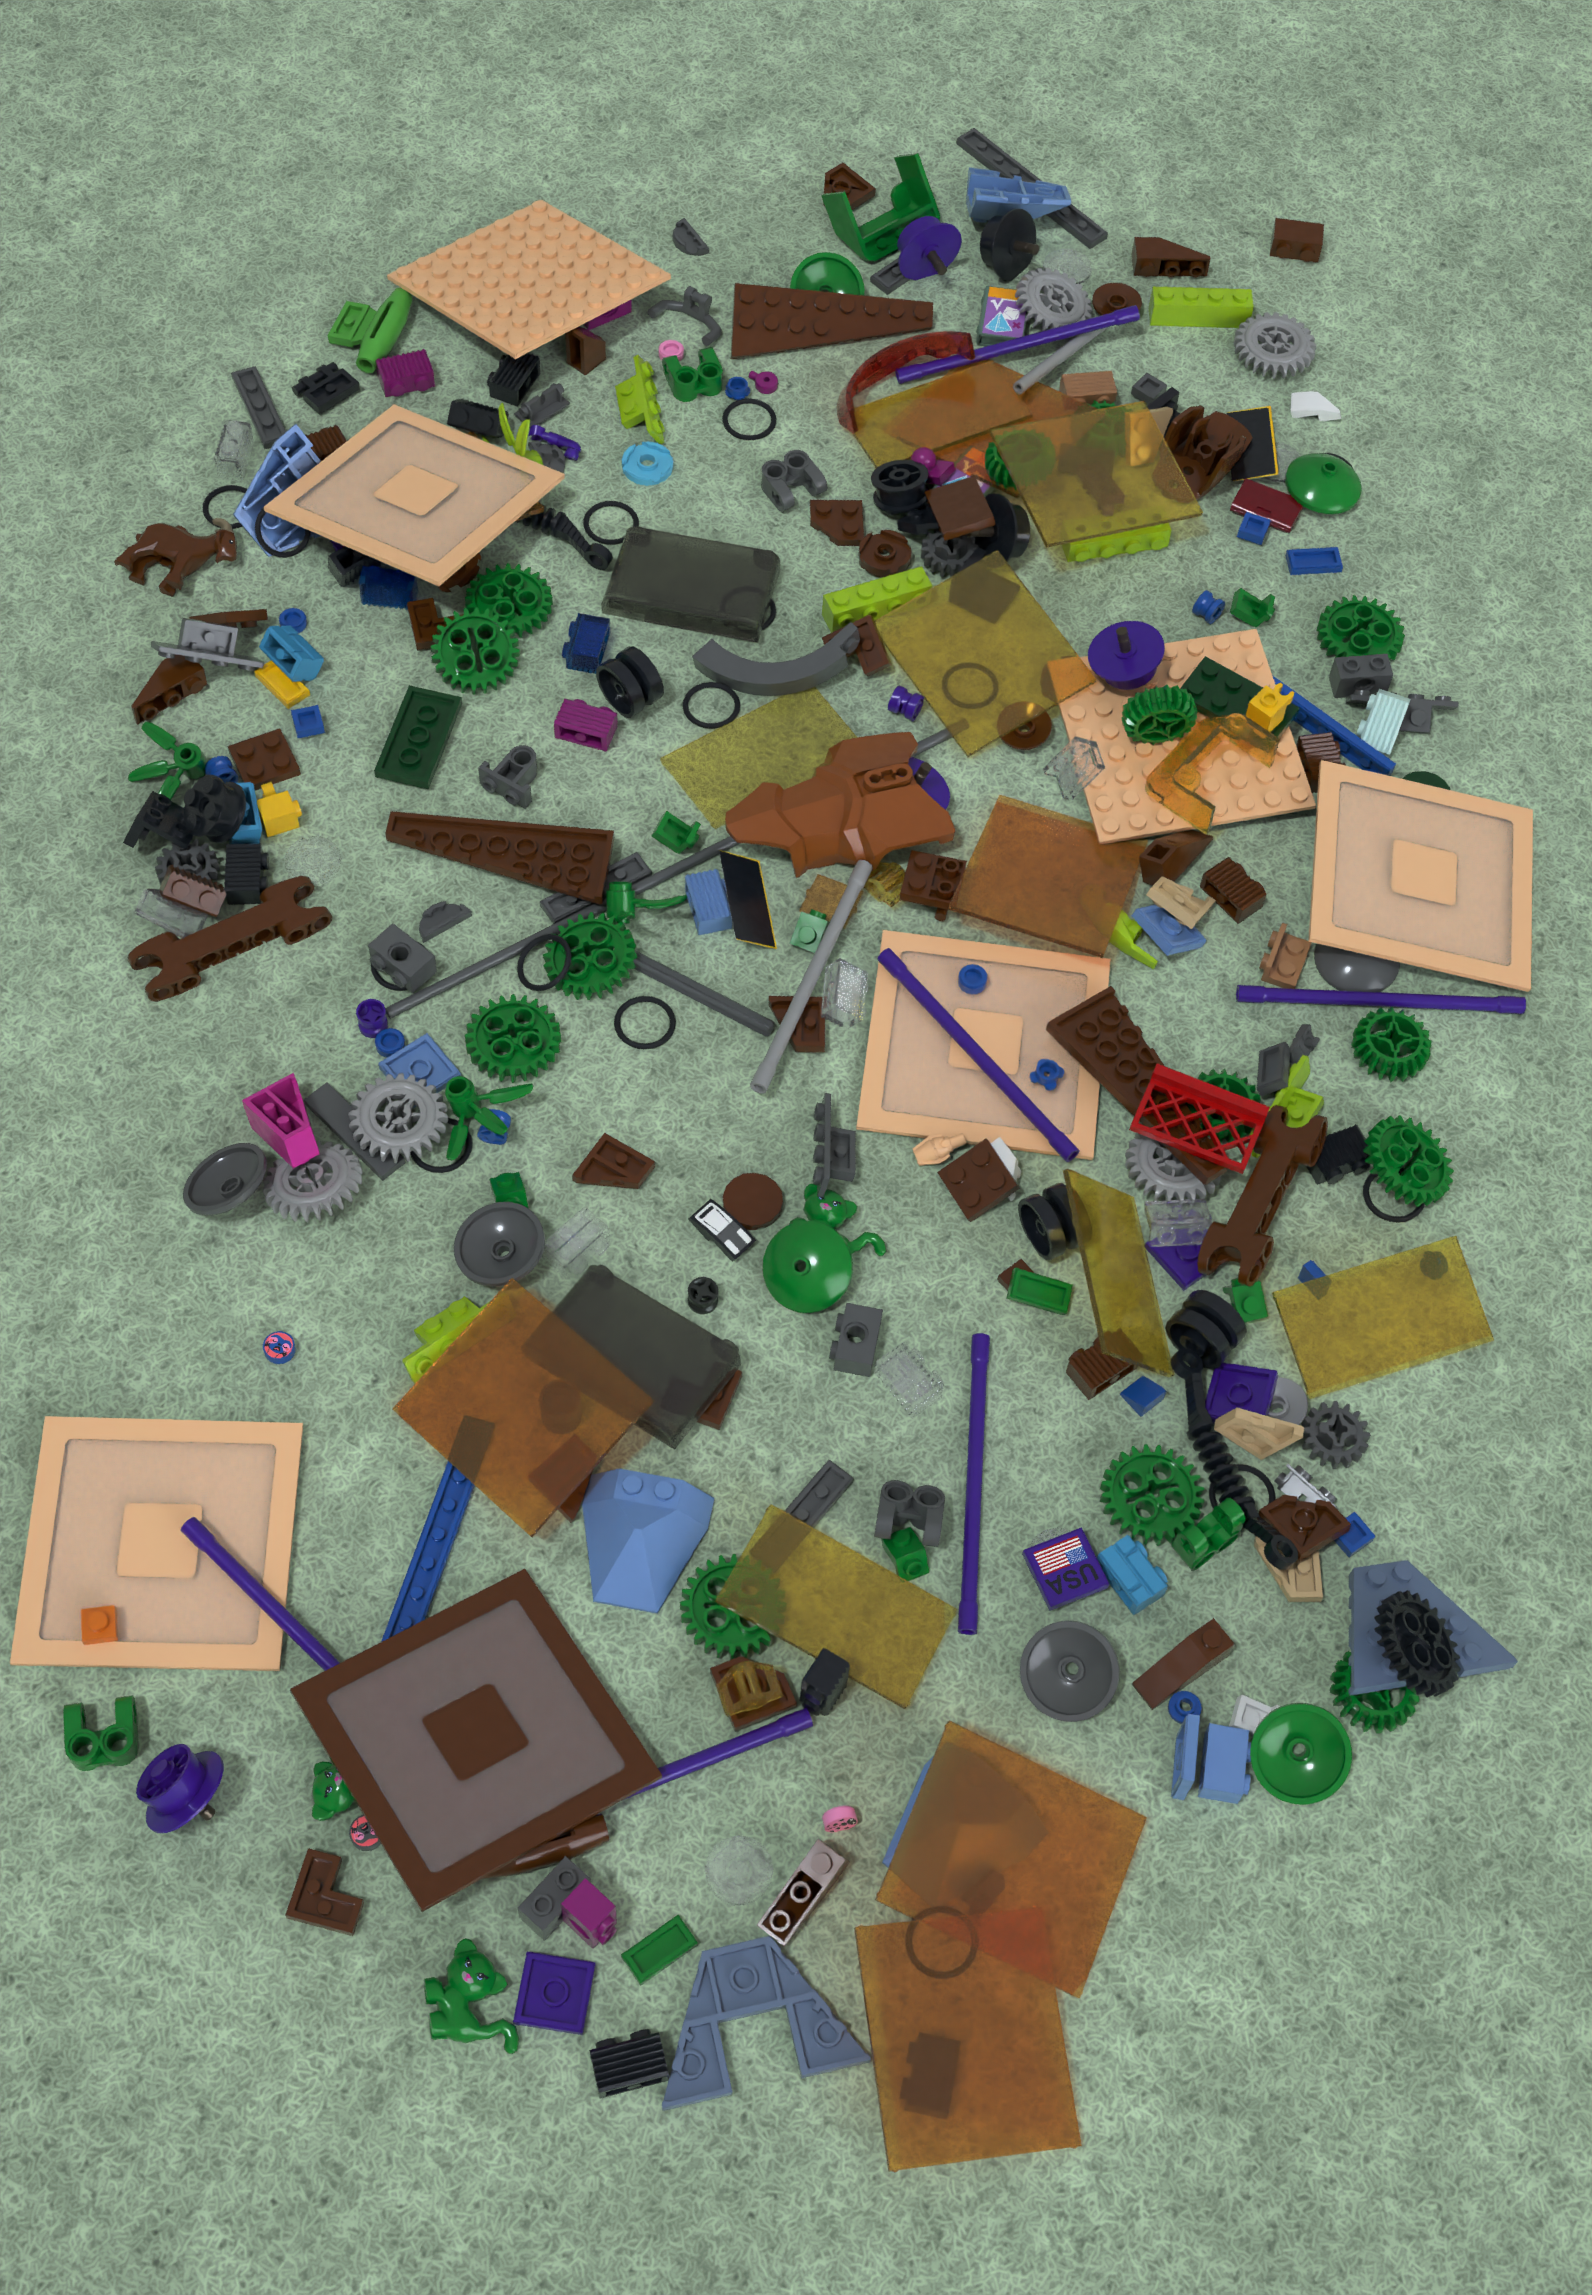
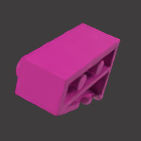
[242,1072,320,1169]

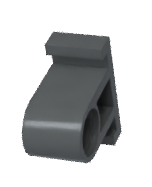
[478,745,537,809]

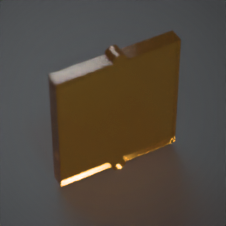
[799,874,864,929]

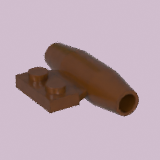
[482,1814,609,1879]

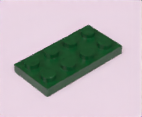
[1180,656,1300,751]
[374,685,462,790]

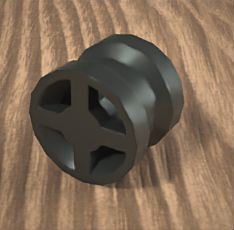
[688,1277,718,1315]

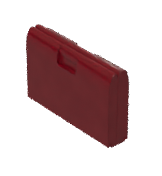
[1230,478,1304,533]

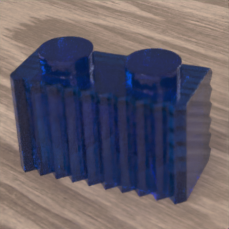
[358,566,419,610]
[562,613,611,674]

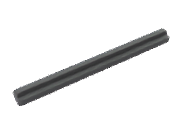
[633,950,775,1036]

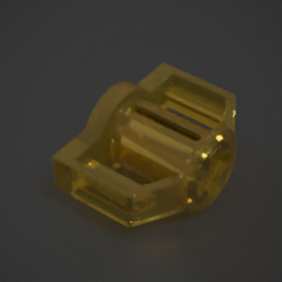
[864,862,905,907]
[716,1661,784,1717]

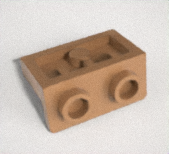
[1259,923,1312,989]

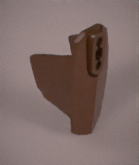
[1151,405,1253,504]

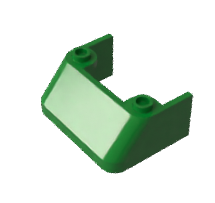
[821,153,940,261]

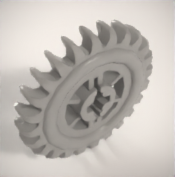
[1015,268,1093,339]
[1233,312,1316,379]
[348,1073,448,1163]
[1125,1133,1221,1207]
[263,1141,362,1222]

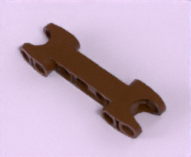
[128,876,332,1002]
[1197,1105,1328,1286]

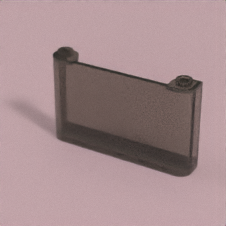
[601,527,780,643]
[522,1264,741,1450]

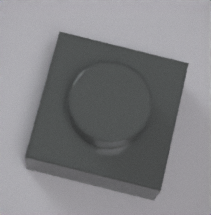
[1131,373,1167,404]

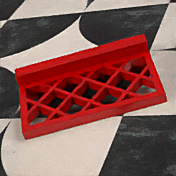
[1129,1063,1270,1174]

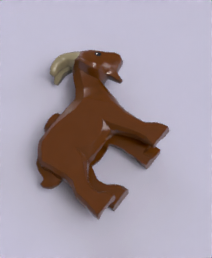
[114,518,237,597]

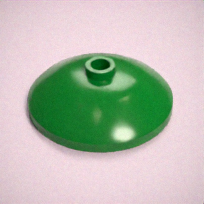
[790,252,865,296]
[1285,453,1362,514]
[763,1221,853,1313]
[1250,1703,1352,1805]

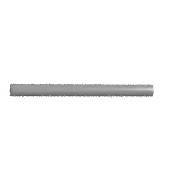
[1013,327,1108,394]

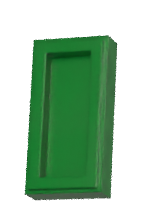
[1006,1268,1073,1315]
[621,1915,698,1986]

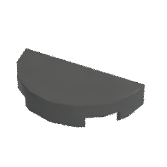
[672,218,709,256]
[528,440,565,473]
[419,901,472,943]

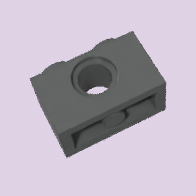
[1329,654,1393,698]
[368,923,437,993]
[829,1303,883,1377]
[518,1856,591,1941]

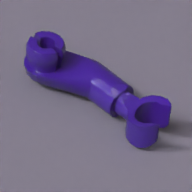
[528,425,581,461]

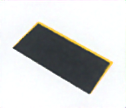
[1227,406,1279,481]
[719,850,777,949]

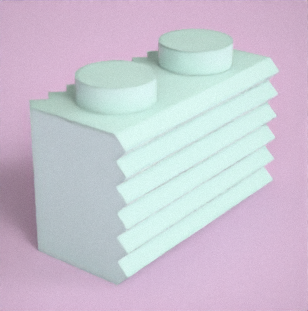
[1356,689,1411,754]

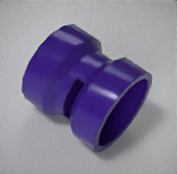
[888,685,924,721]
[356,999,388,1038]

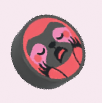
[349,1815,381,1851]

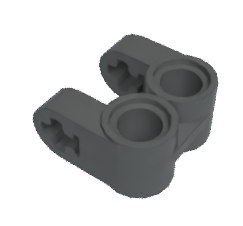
[761,450,828,512]
[874,1480,945,1547]

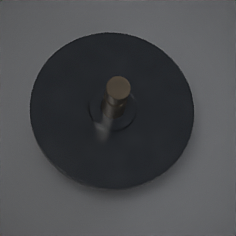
[980,209,1039,281]
[967,493,1030,569]

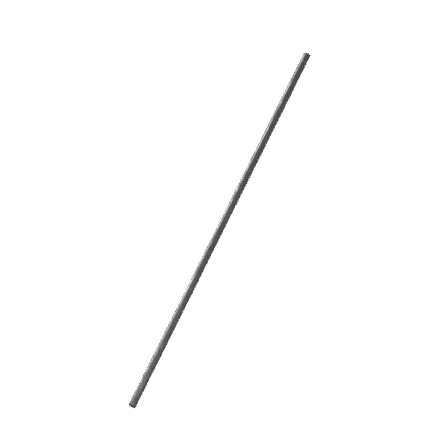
[385,719,969,1019]

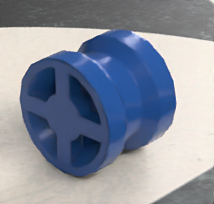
[1192,590,1225,624]
[204,756,238,783]
[477,1109,511,1145]

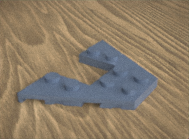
[1349,1560,1518,1696]
[662,1936,871,2111]

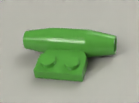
[327,288,413,373]

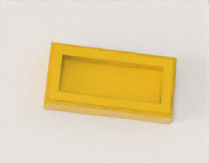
[254,660,310,709]

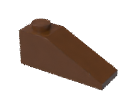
[1132,1618,1234,1710]

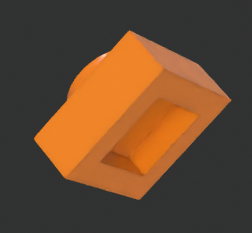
[81,1605,118,1645]

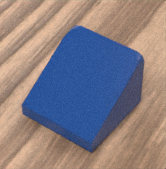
[1120,1375,1167,1417]

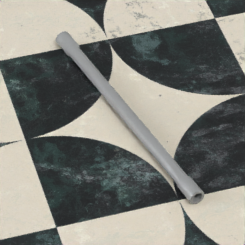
[750,860,873,1094]

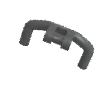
[648,286,722,346]

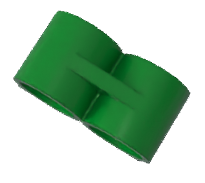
[662,347,723,402]
[1171,1498,1245,1571]
[63,1695,139,1771]

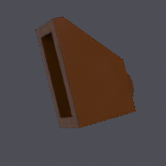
[565,327,606,375]

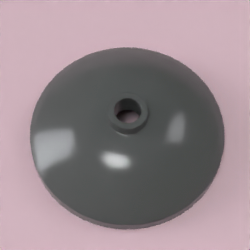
[1314,944,1400,992]
[183,1143,267,1215]
[454,1202,545,1287]
[1020,1621,1120,1722]

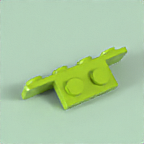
[615,355,665,444]
[1249,1055,1324,1158]
[402,1293,518,1384]

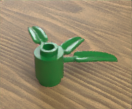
[128,722,208,800]
[606,882,687,924]
[445,1076,533,1160]

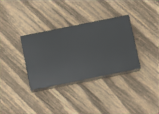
[1257,1041,1290,1096]

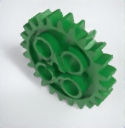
[465,563,553,638]
[1316,595,1405,661]
[431,607,520,695]
[543,912,637,1000]
[465,994,561,1083]
[1363,1115,1454,1207]
[1100,1444,1204,1546]
[680,1554,786,1660]

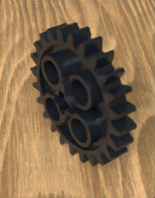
[1374,1590,1461,1698]

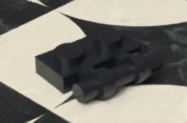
[292,362,360,415]

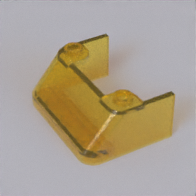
[1145,713,1280,835]

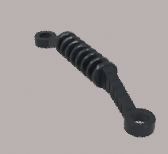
[515,503,613,570]
[1170,1347,1298,1570]

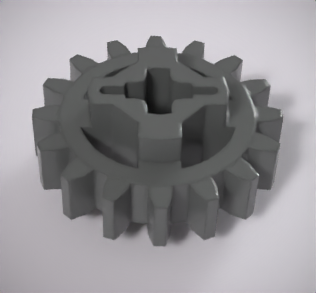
[921,530,978,578]
[155,839,220,885]
[1301,1401,1371,1469]

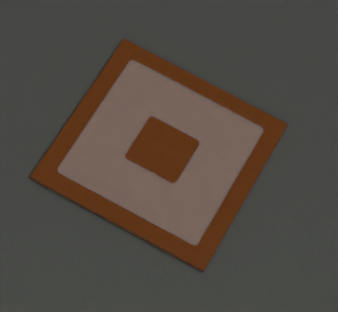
[290,1569,662,1912]

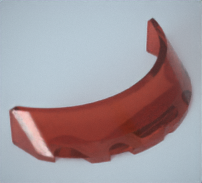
[837,331,975,434]

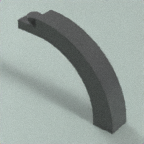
[692,622,860,696]

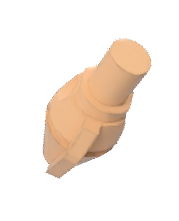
[912,1133,967,1166]

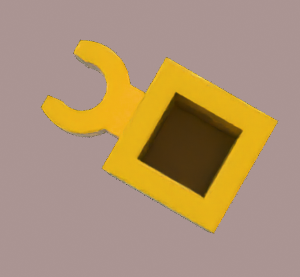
[1244,683,1295,737]
[257,782,302,838]

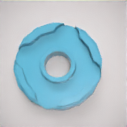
[622,441,673,486]

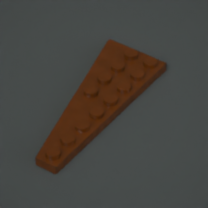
[731,283,933,359]
[385,811,615,904]
[1046,986,1228,1185]

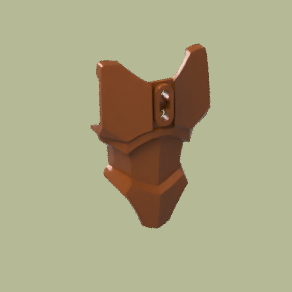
[725,732,955,878]

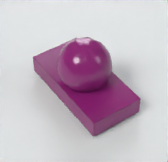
[909,447,956,485]

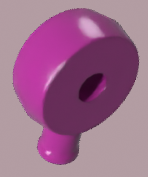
[748,371,779,394]

